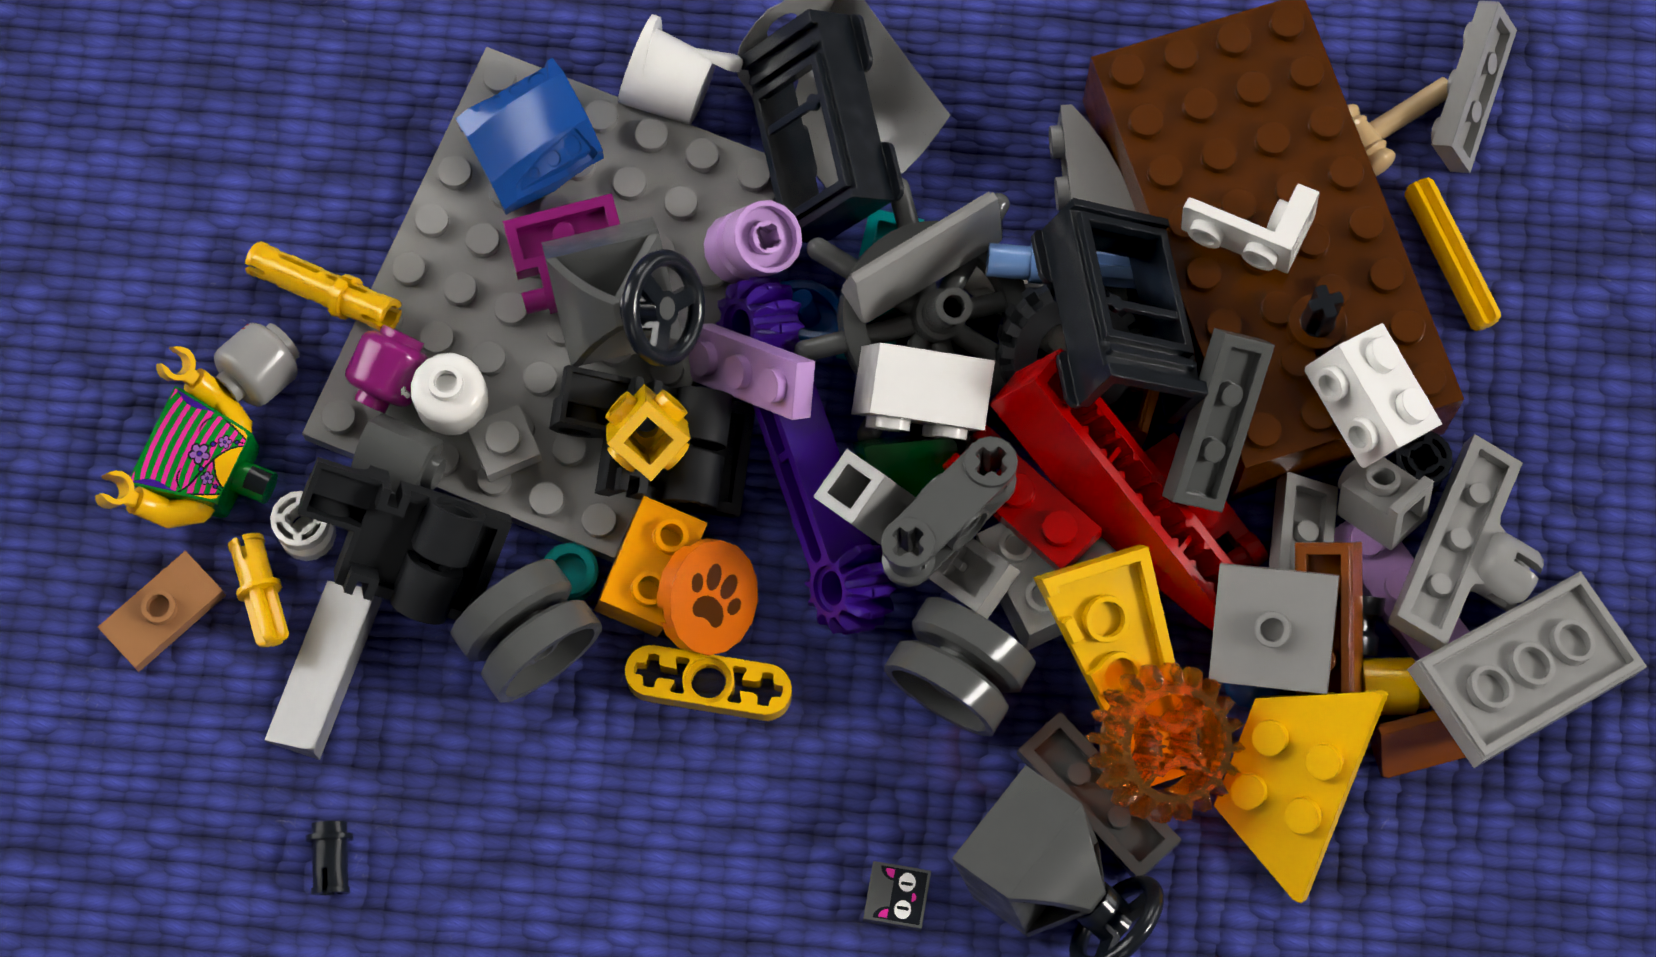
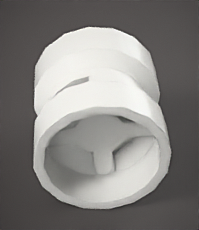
[270,491,336,561]

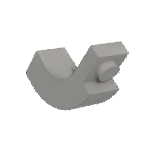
[813,449,1021,619]

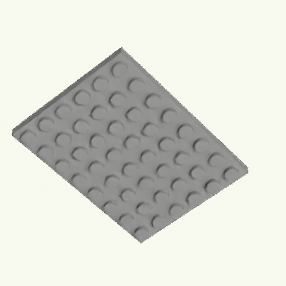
[302,47,776,563]

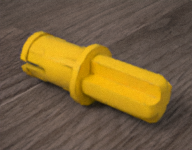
[227,533,289,648]

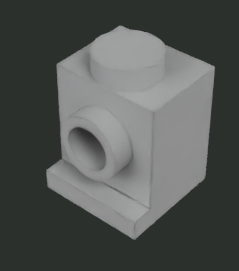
[1337,457,1434,551]

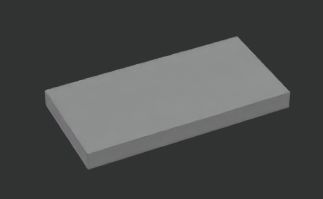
[1407,571,1647,768]

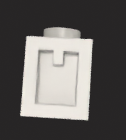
[1181,183,1319,274]

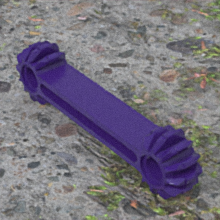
[715,276,898,635]

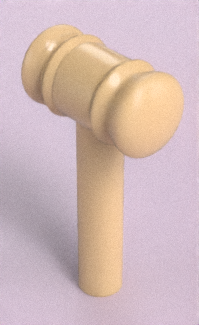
[1347,77,1448,176]

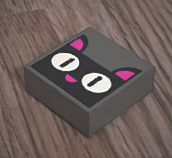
[863,861,931,932]

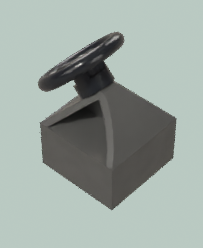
[541,217,705,367]
[952,765,1164,957]

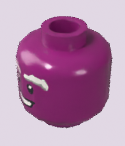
[345,324,428,413]

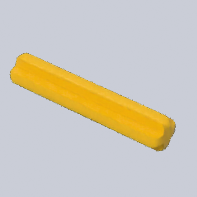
[1405,177,1501,331]

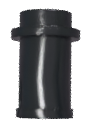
[306,821,353,896]

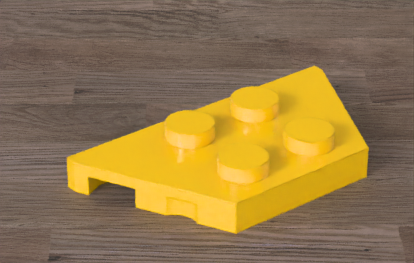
[1213,689,1389,903]

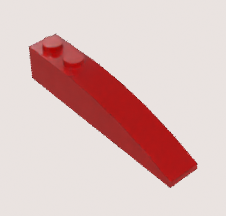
[989,348,1233,631]

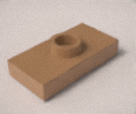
[98,550,226,672]

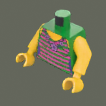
[95,346,278,529]

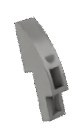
[1049,104,1136,301]

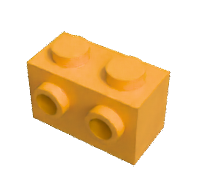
[594,496,707,637]

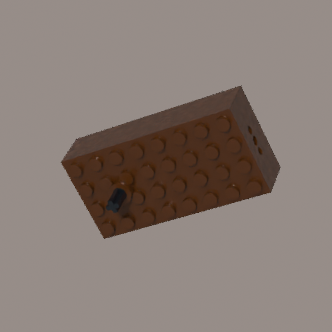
[1083,0,1464,501]

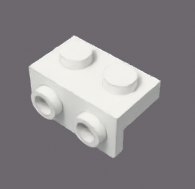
[1305,323,1442,468]

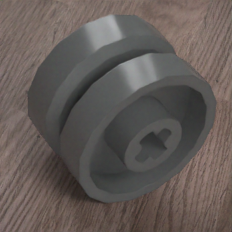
[450,559,602,703]
[884,597,1036,736]

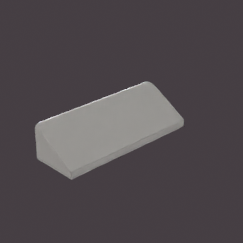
[841,192,1002,323]
[265,580,382,760]

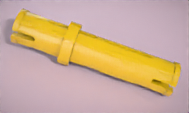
[245,241,402,332]

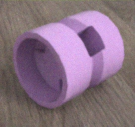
[704,200,802,284]

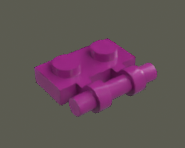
[502,193,620,315]

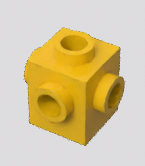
[605,384,690,481]

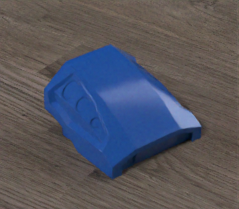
[456,58,604,215]

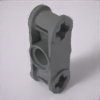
[881,436,1018,587]

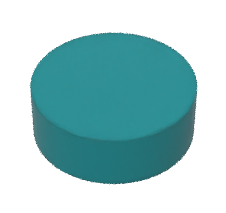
[544,543,600,601]

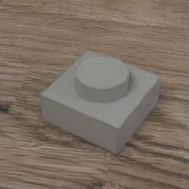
[468,404,542,482]

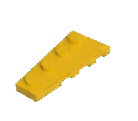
[1033,545,1200,787]

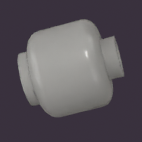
[214,322,300,407]

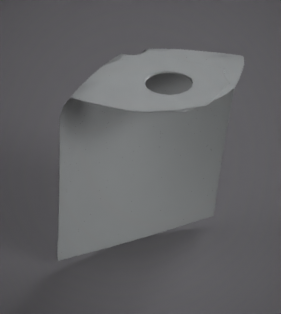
[737,0,950,188]

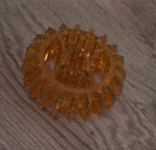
[1085,662,1246,824]

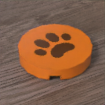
[657,538,758,656]

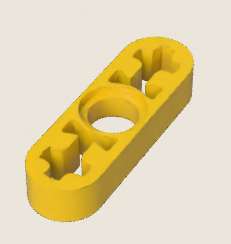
[625,645,792,721]

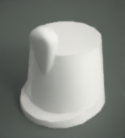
[618,14,743,125]

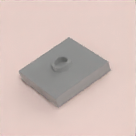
[1208,563,1340,694]

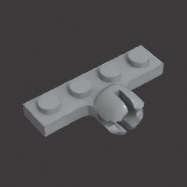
[1387,434,1544,651]

